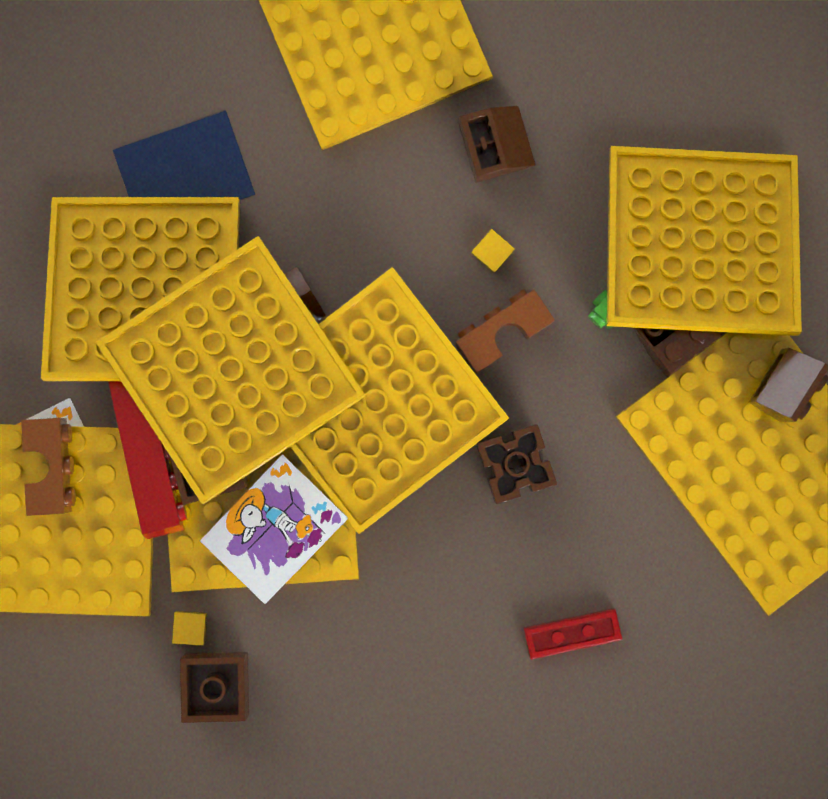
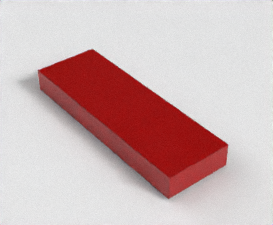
[524,608,622,660]

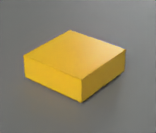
[471,229,515,273]
[172,611,207,645]

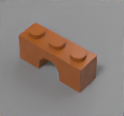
[455,289,555,374]
[21,418,76,516]

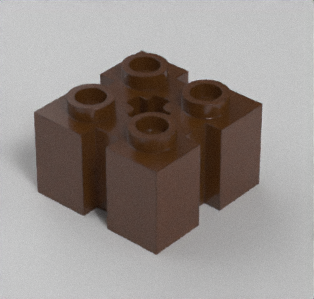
[476,424,557,504]

